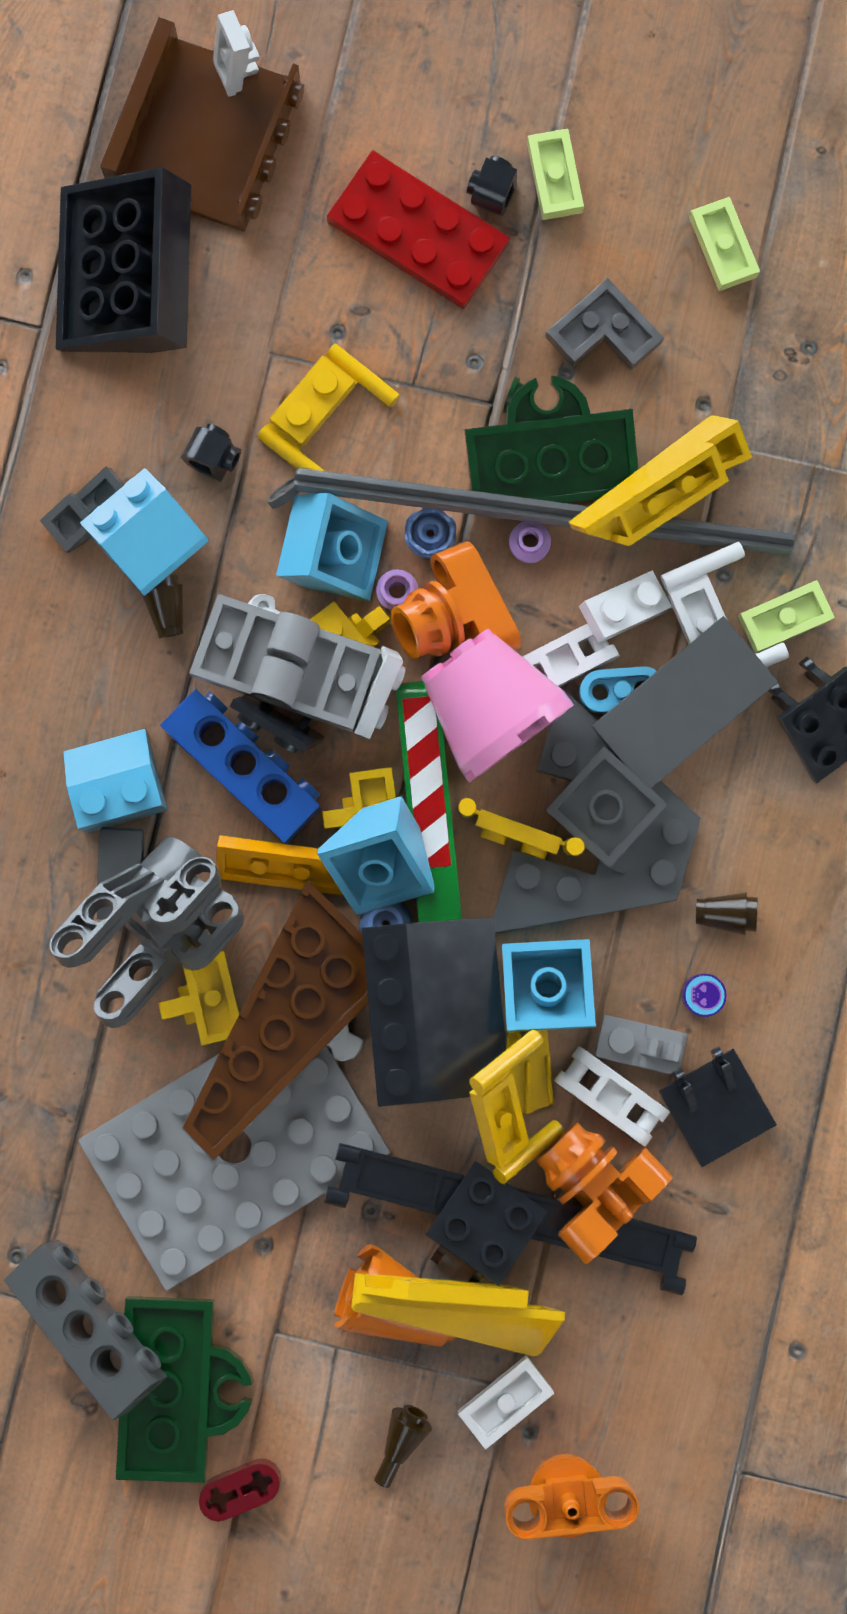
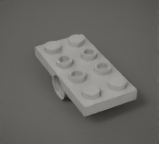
[189,594,381,732]

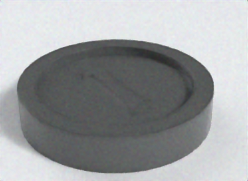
[267,478,300,509]

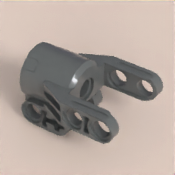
[49,837,244,1028]

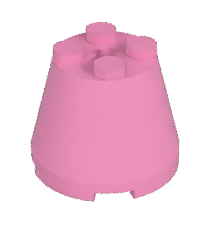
[420,628,574,783]

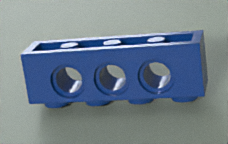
[160,688,322,844]

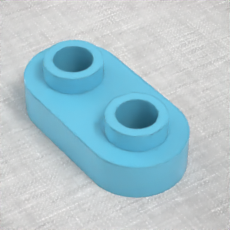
[579,667,656,714]

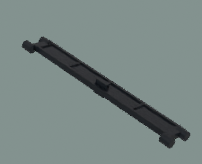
[324,1143,697,1296]

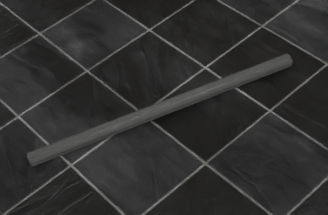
[294,468,794,556]

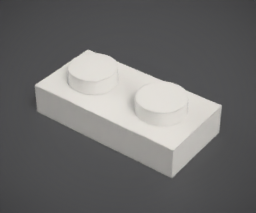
[579,570,672,644]
[353,646,405,739]
[458,1355,554,1450]

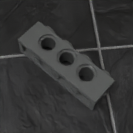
[4,1240,167,1421]

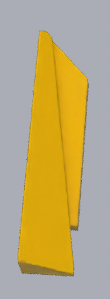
[569,415,752,546]
[351,1273,565,1357]

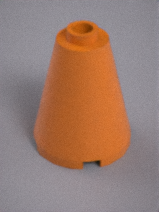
[334,1244,455,1347]

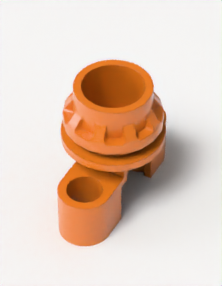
[391,541,521,659]
[536,1122,673,1265]
[504,1454,639,1540]

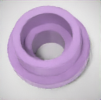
[509,521,551,563]
[376,569,418,611]

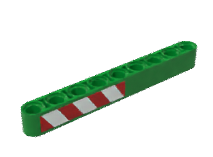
[396,681,462,922]

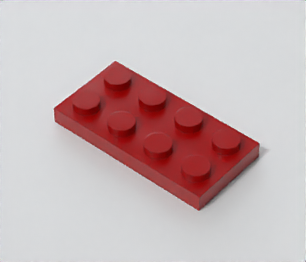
[327,150,510,309]

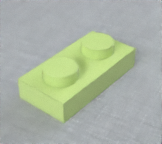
[527,129,584,220]
[689,197,760,291]
[738,580,835,654]

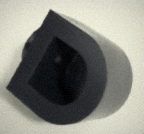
[466,156,517,216]
[181,424,241,482]

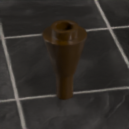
[374,1405,432,1488]

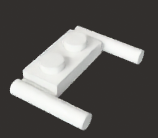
[660,542,789,667]

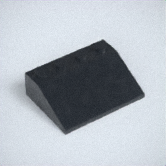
[56,167,191,353]
[362,917,506,1107]

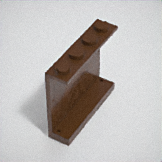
[100,17,305,232]

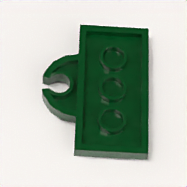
[464,376,639,503]
[116,1296,254,1483]

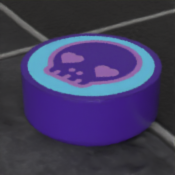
[682,974,727,1017]

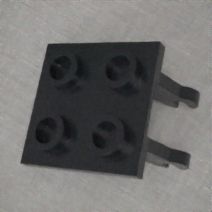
[768,657,847,783]
[229,695,325,753]
[658,1046,777,1167]
[425,1161,548,1287]

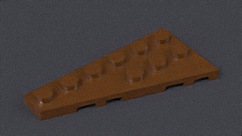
[182,880,368,1160]

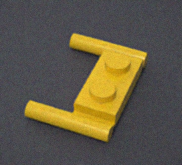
[257,343,400,471]
[459,798,584,860]
[469,1030,564,1184]

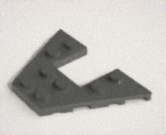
[493,689,701,933]

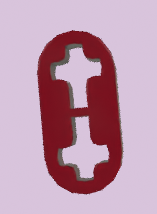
[199,1458,281,1522]

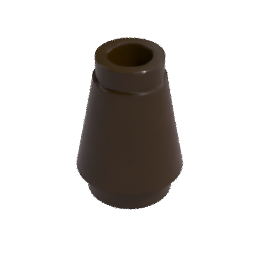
[141,574,184,638]
[696,893,758,935]

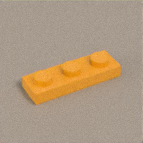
[216,835,343,895]

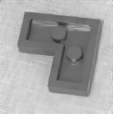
[545,278,664,370]

